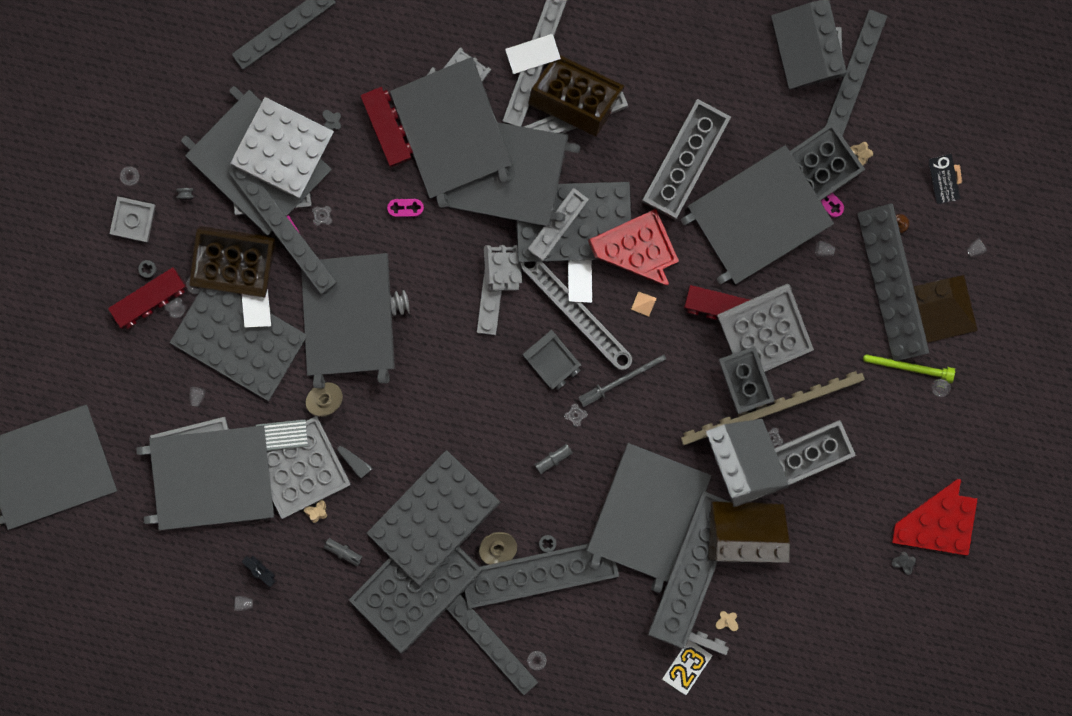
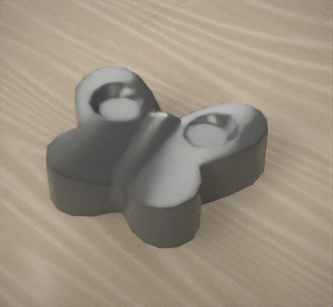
[323,110,341,130]
[892,552,916,575]

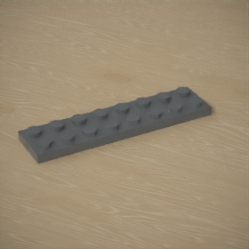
[857,203,929,361]
[648,491,730,649]
[465,543,619,609]

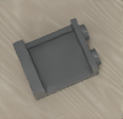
[522,330,581,390]

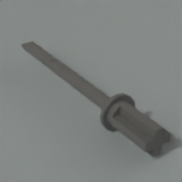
[578,354,666,407]

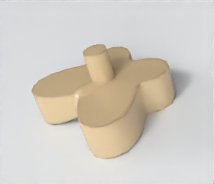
[850,142,873,165]
[304,500,327,523]
[716,611,738,631]

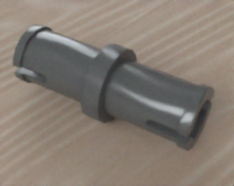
[534,444,573,474]
[324,538,363,567]

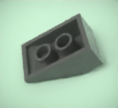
[719,346,775,414]

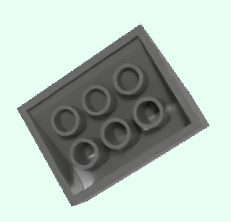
[771,0,847,90]
[790,122,865,201]
[706,419,789,506]

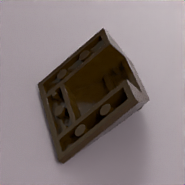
[913,275,978,343]

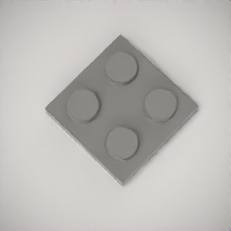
[110,196,156,242]

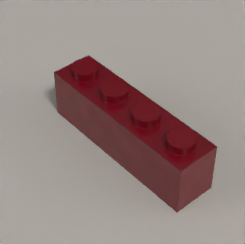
[360,86,413,167]
[108,267,187,329]
[684,285,750,320]

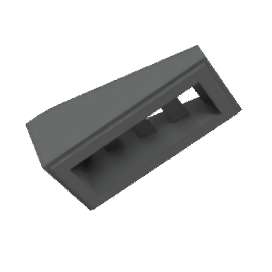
[337,446,373,478]

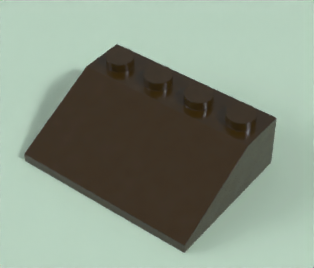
[528,55,624,136]
[189,226,276,297]
[709,501,790,563]

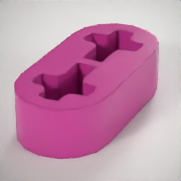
[821,193,844,217]
[387,199,424,217]

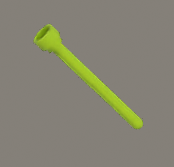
[863,355,955,383]

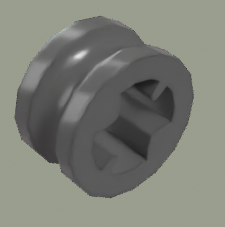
[176,188,194,199]
[138,260,157,278]
[539,535,556,552]

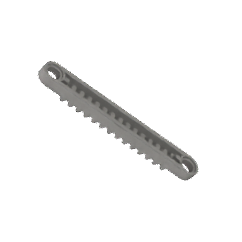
[520,262,632,370]

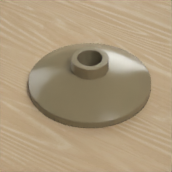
[306,382,343,417]
[479,532,517,565]

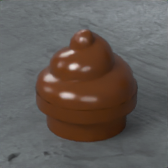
[896,214,909,233]

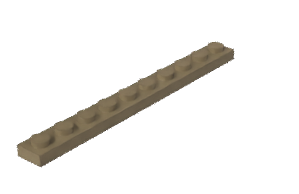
[681,371,865,446]

